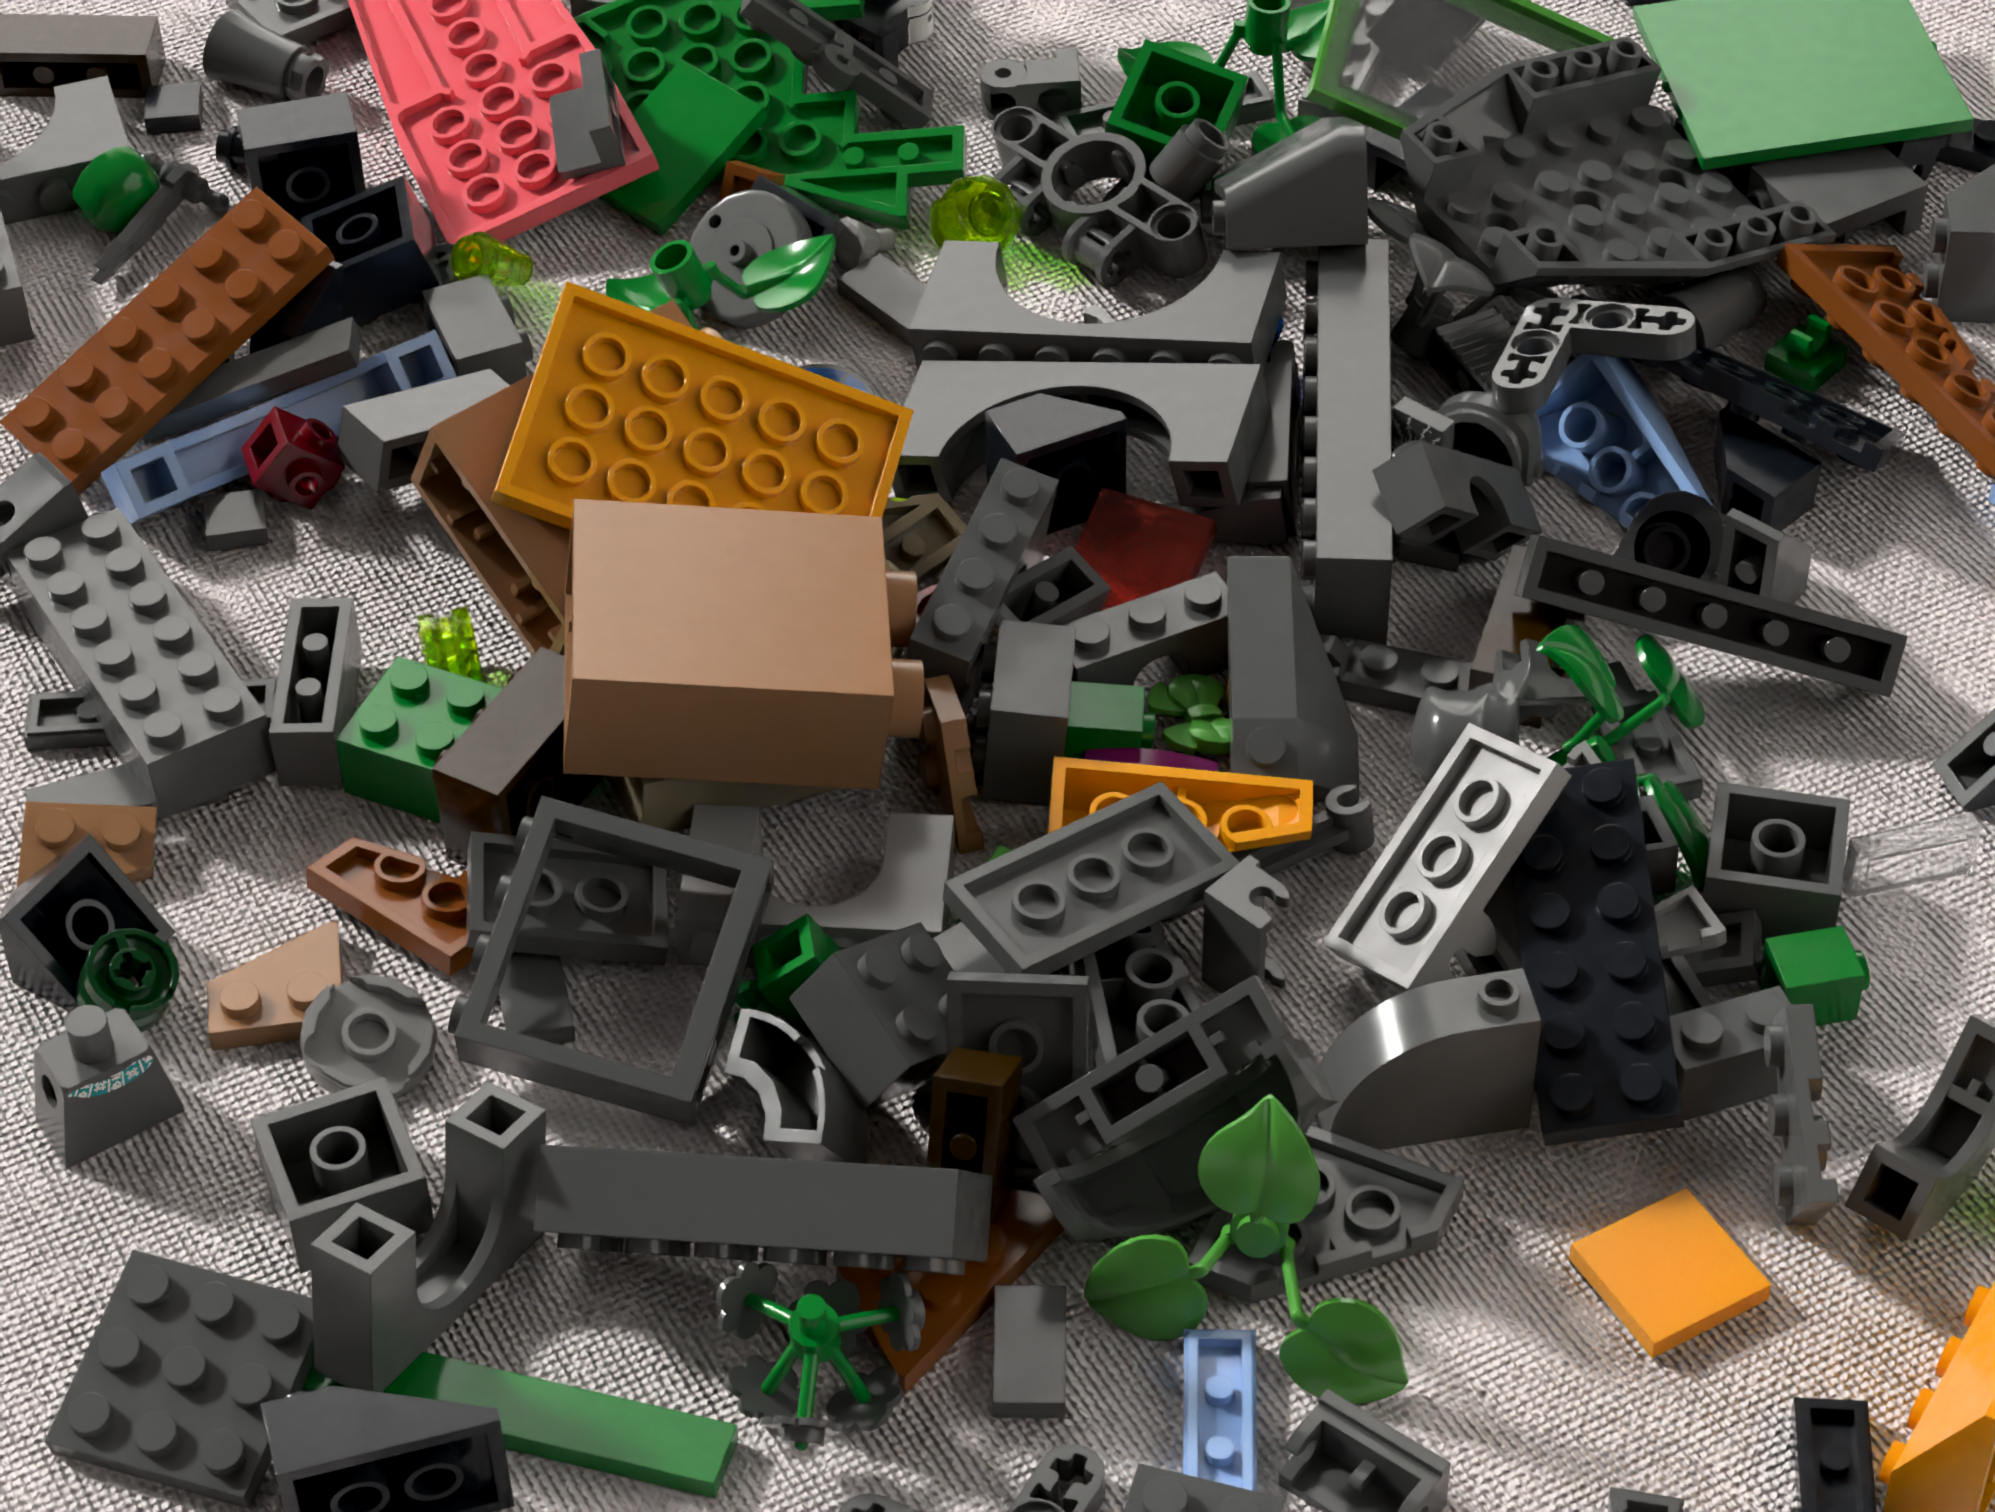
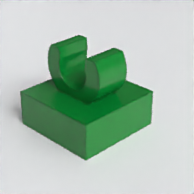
[1764,314,1848,393]

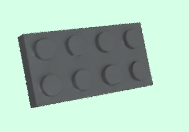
[943,781,1240,975]

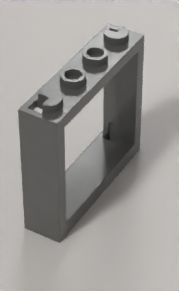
[448,796,774,1127]

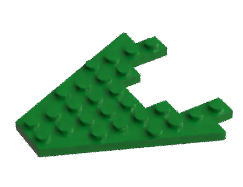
[573,0,967,230]

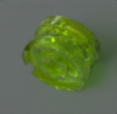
[416,606,483,682]

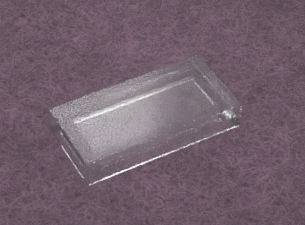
[1843,812,1982,899]

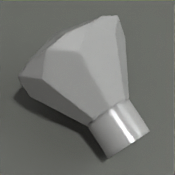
[834,217,896,272]

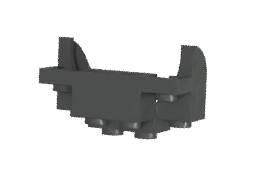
[1012,975,1339,1243]

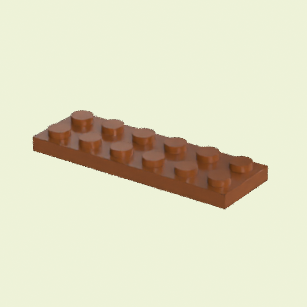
[0,186,335,496]

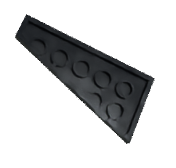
[1570,293,1906,472]

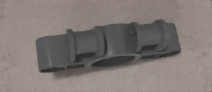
[984,106,1208,287]

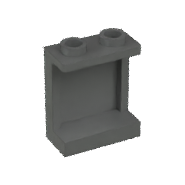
[1745,144,1928,237]

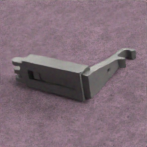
[1091,340,1301,556]

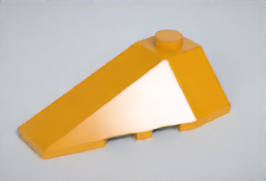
[1046,756,1313,852]

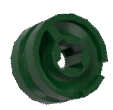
[75,928,180,1033]

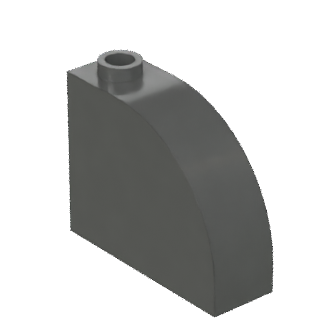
[1316,968,1541,1150]

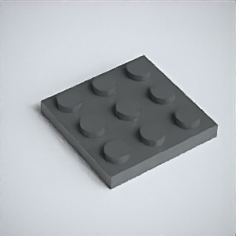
[44,1250,314,1509]

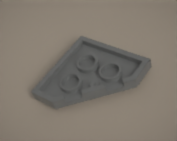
[1188,1125,1465,1303]

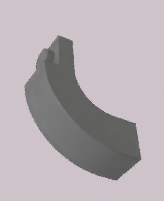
[1844,1015,1995,1241]

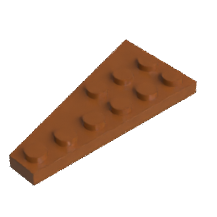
[1775,243,1995,479]

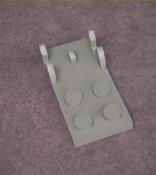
[1322,723,1572,992]

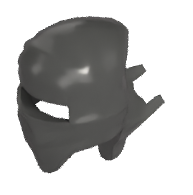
[1410,639,1588,785]

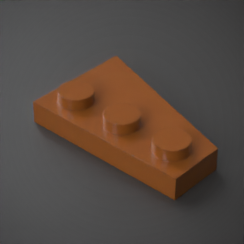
[306,837,474,976]

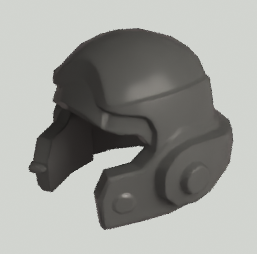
[1437,391,1545,487]

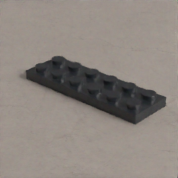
[1511,758,1685,1146]

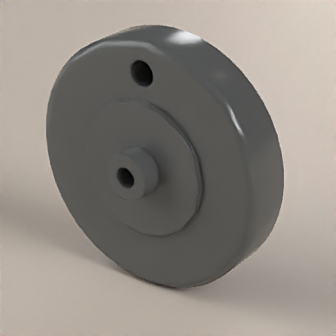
[689,190,813,328]

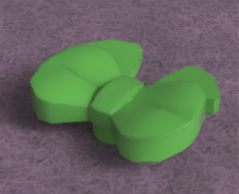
[1146,674,1230,756]

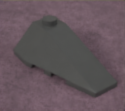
[1227,556,1360,802]

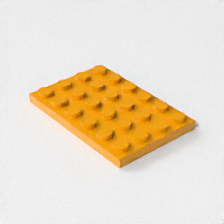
[491,281,914,530]

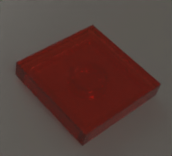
[1075,487,1217,611]

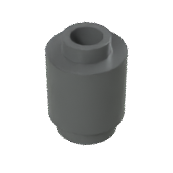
[1149,118,1230,203]

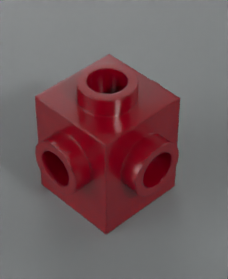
[241,406,345,510]

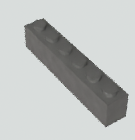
[1514,535,1908,697]

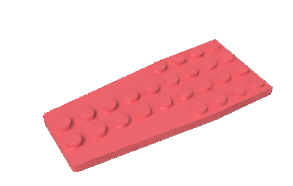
[348,0,660,259]

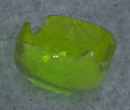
[930,174,1021,252]

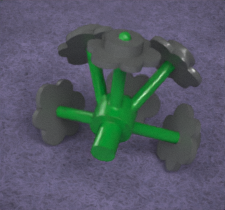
[716,1259,926,1451]

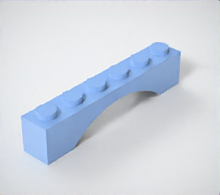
[100,330,456,525]

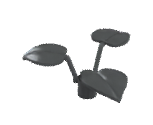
[1368,198,1561,360]

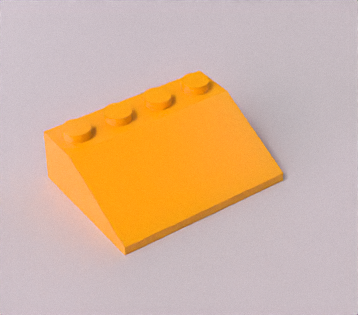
[1878,1281,1995,1512]

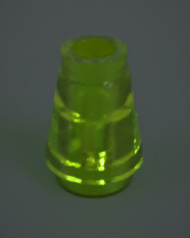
[450,231,533,287]

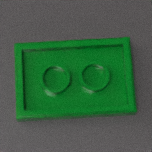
[598,59,768,236]

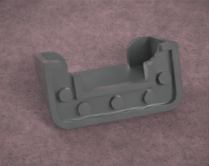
[1200,117,1368,249]

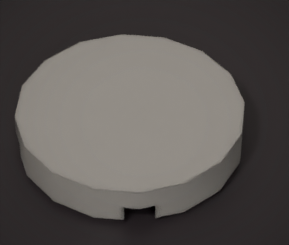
[300,974,437,1100]

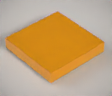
[1569,1187,1771,1358]

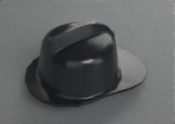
[1613,491,1724,582]

